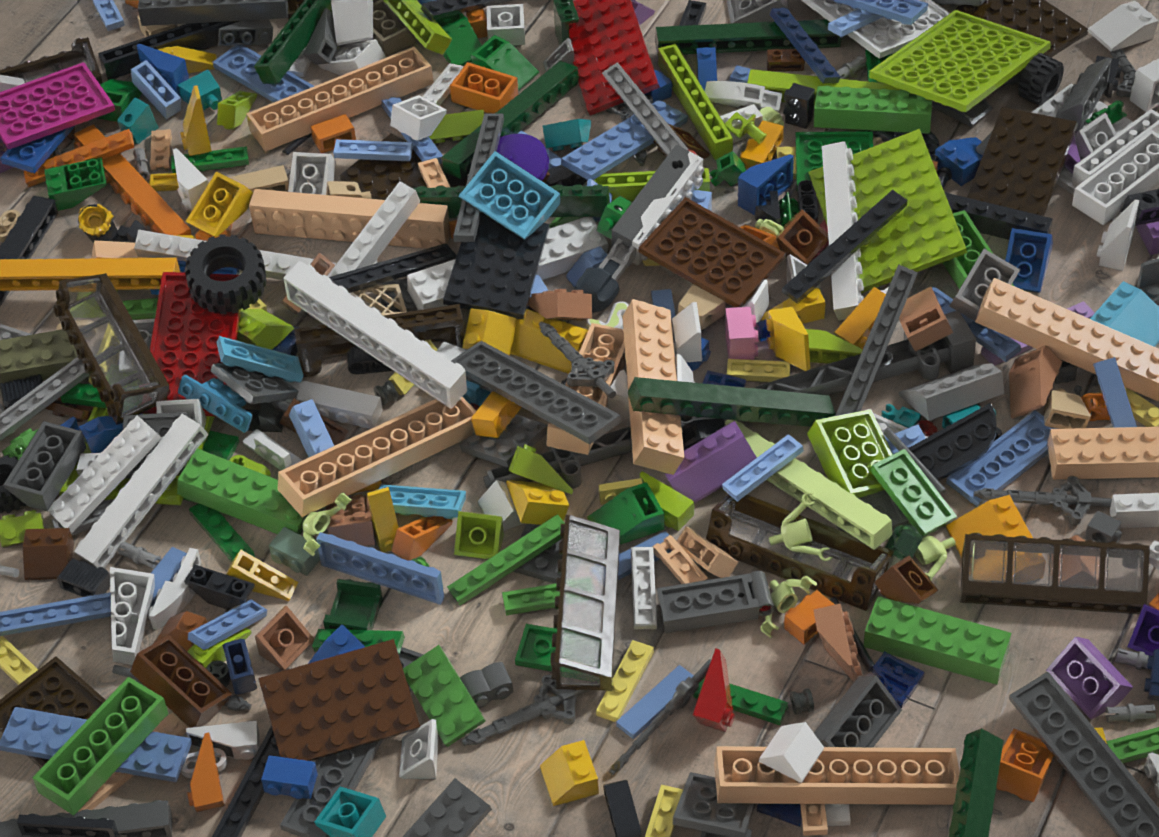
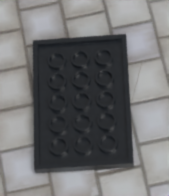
[443,212,550,320]

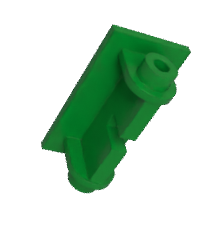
[1085,100,1127,124]
[779,192,799,228]

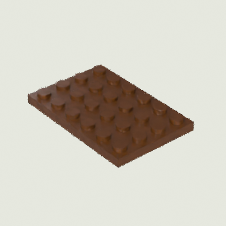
[638,197,786,308]
[258,639,420,761]

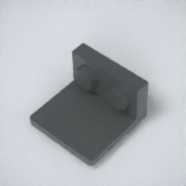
[1137,258,1159,305]

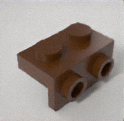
[767,49,805,72]
[45,397,94,422]

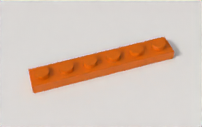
[24,129,134,187]

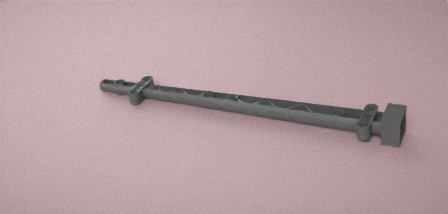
[483,310,976,489]

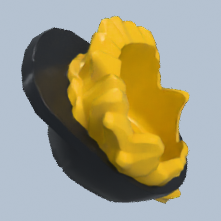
[78,204,118,243]

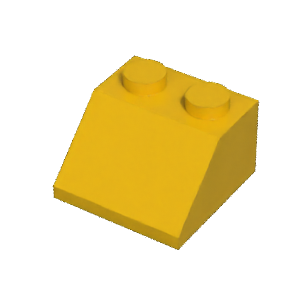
[462,309,517,356]
[540,740,599,806]

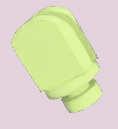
[759,107,784,126]
[755,219,783,236]

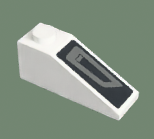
[186,721,260,760]

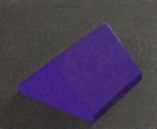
[1127,604,1159,656]

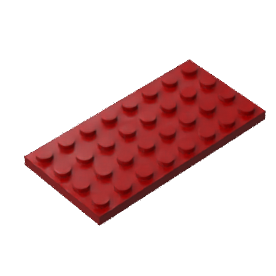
[569,0,660,116]
[140,272,241,417]

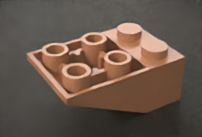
[899,287,953,352]
[528,289,592,321]
[1009,345,1062,419]
[326,494,375,546]
[814,604,862,682]

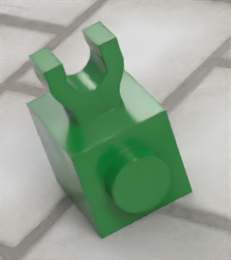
[709,151,746,187]

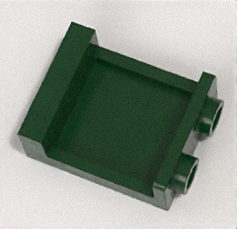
[553,0,579,46]
[323,579,383,630]

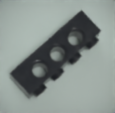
[1120,189,1159,226]

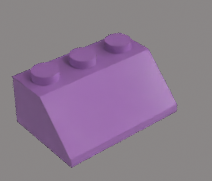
[1046,637,1133,719]

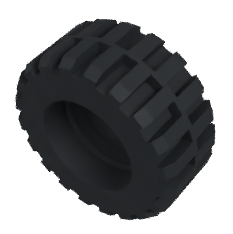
[185,234,267,314]

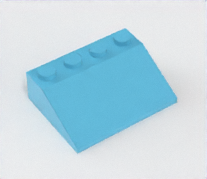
[459,151,560,240]
[1090,281,1159,347]

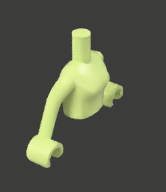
[769,492,833,561]
[302,493,352,556]
[888,532,956,581]
[760,576,817,638]

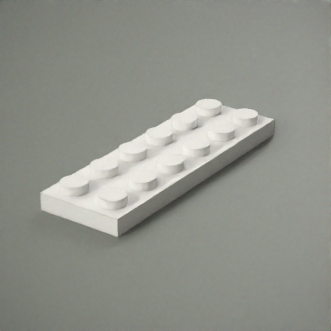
[48,415,162,534]

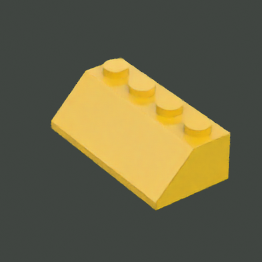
[510,309,589,374]

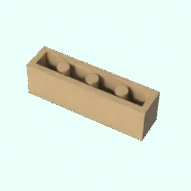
[208,165,289,193]

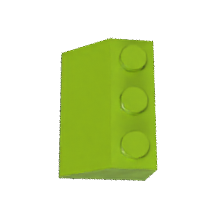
[429,110,484,144]
[237,309,294,350]

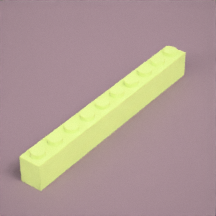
[725,420,892,550]

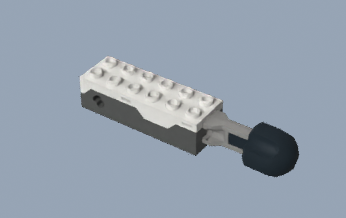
[574,144,704,313]

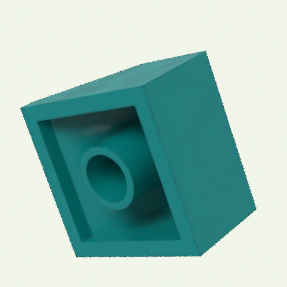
[542,119,591,152]
[314,786,386,837]

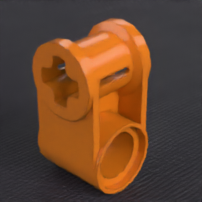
[1081,393,1110,421]

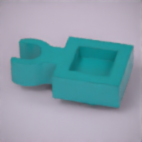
[881,404,921,428]

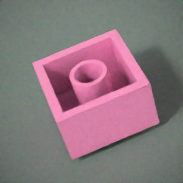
[725,307,758,360]

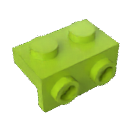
[0,510,44,547]

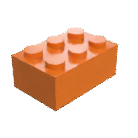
[450,62,518,114]

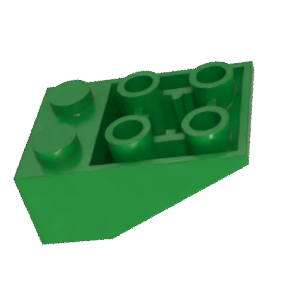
[435,13,482,66]
[471,35,539,91]
[96,79,142,122]
[44,157,107,211]
[587,482,665,550]

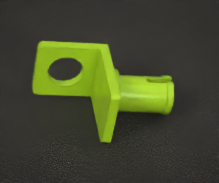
[725,112,767,144]

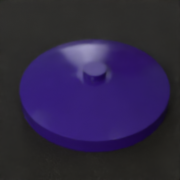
[497,134,549,181]

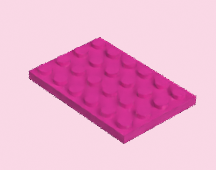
[0,62,115,150]

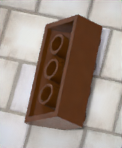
[130,635,233,728]

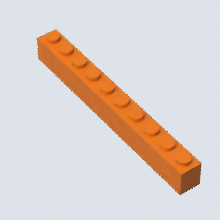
[74,124,192,235]

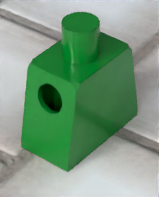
[596,196,632,239]

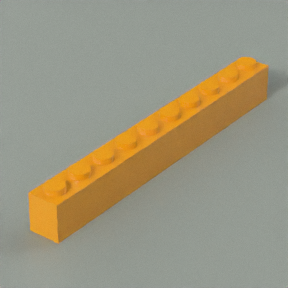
[0,258,180,291]

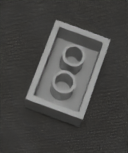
[949,249,1020,328]

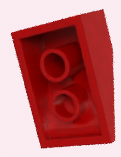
[693,648,735,732]

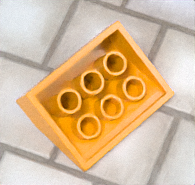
[946,495,1046,584]

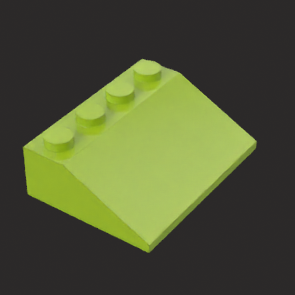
[807,409,893,498]

